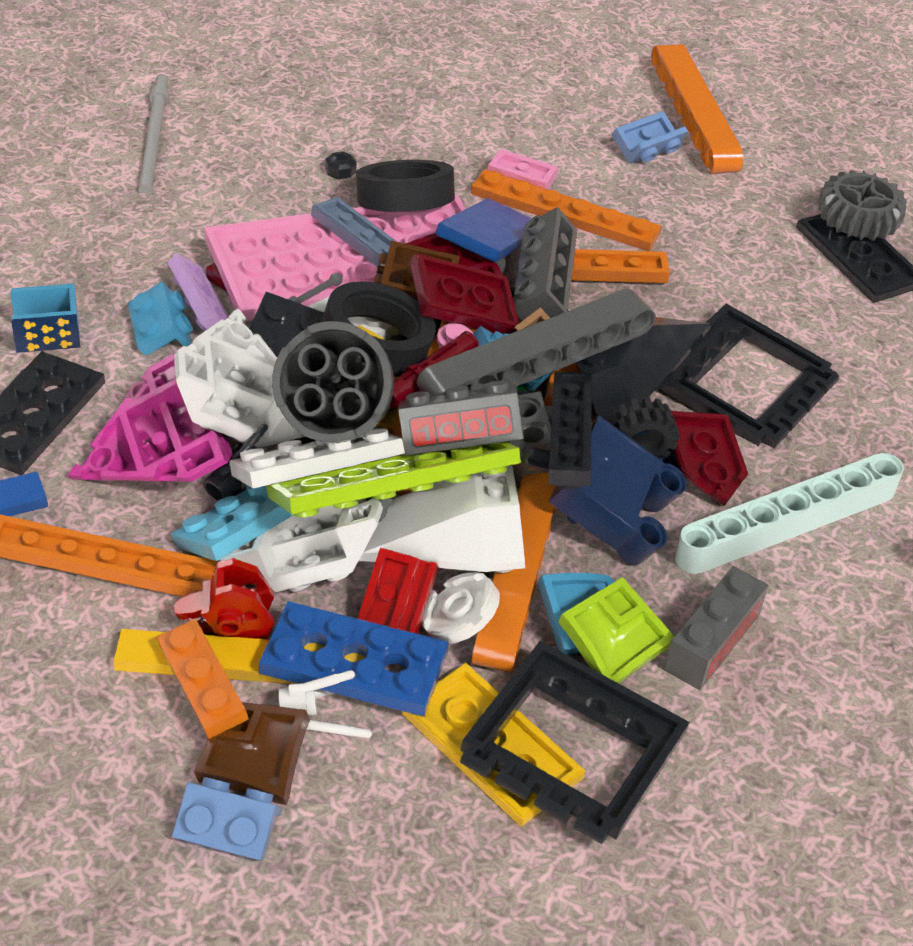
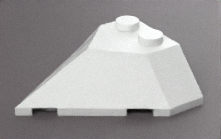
[174,308,306,448]
[220,498,383,593]

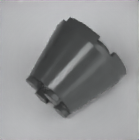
[272,321,394,443]

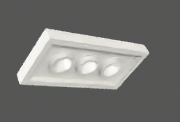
[229,427,405,488]

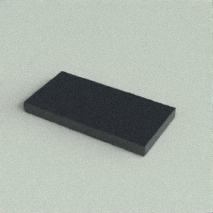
[796,214,913,303]

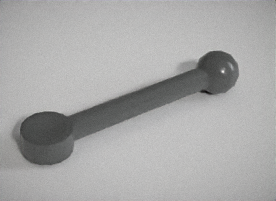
[289,273,343,304]

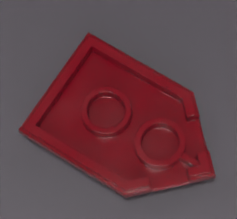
[671,411,748,506]

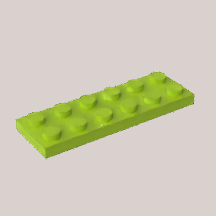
[266,442,521,517]

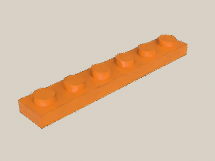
[471,169,662,251]
[0,514,220,597]

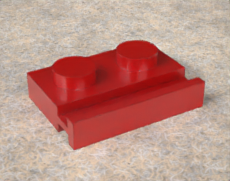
[357,547,439,634]

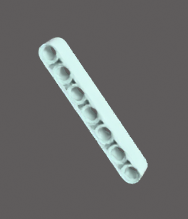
[675,453,904,574]

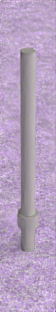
[139,74,169,194]

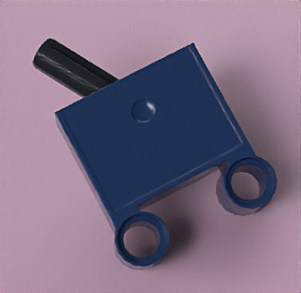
[520,416,687,566]

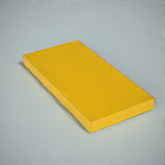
[402,662,586,827]

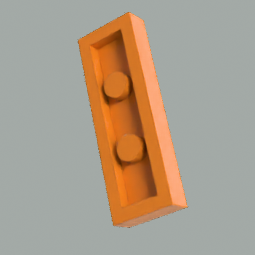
[571,249,670,283]
[156,619,249,739]

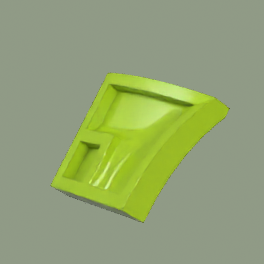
[558,577,675,684]

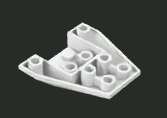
[359,465,525,573]

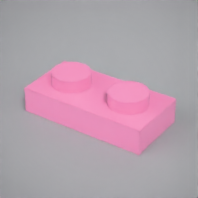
[488,149,558,189]

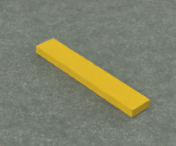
[114,629,365,684]

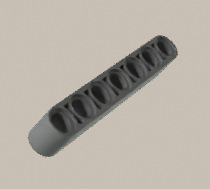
[416,289,656,396]

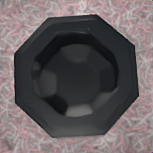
[325,151,357,180]

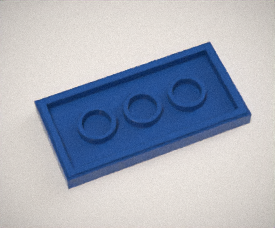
[435,198,531,262]

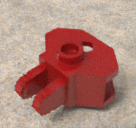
[173,558,274,639]

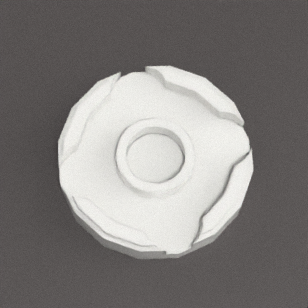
[421,571,500,644]

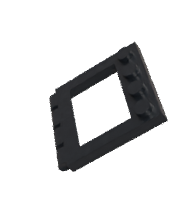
[660,303,839,449]
[460,641,690,845]

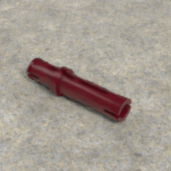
[389,331,479,409]

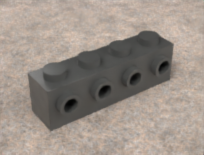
[513,207,577,322]

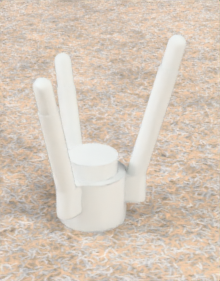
[279,670,372,738]

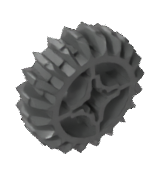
[818,170,907,241]

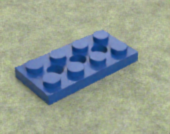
[259,601,449,717]

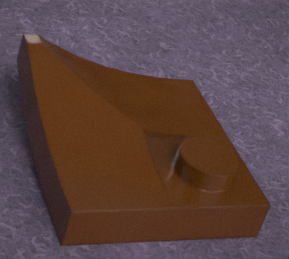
[194,702,310,805]

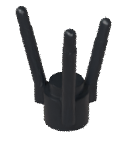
[203,423,268,501]

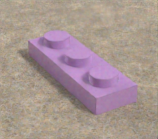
[167,253,229,331]

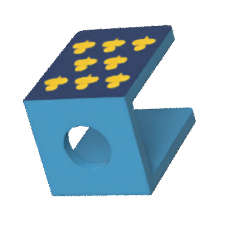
[10,283,81,353]

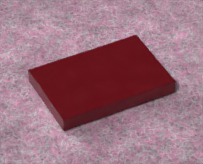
[409,253,519,335]

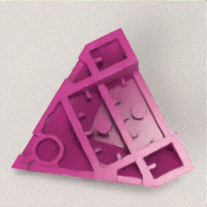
[67,353,233,482]

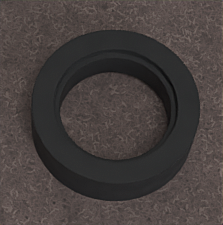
[356,159,455,212]
[321,281,436,377]

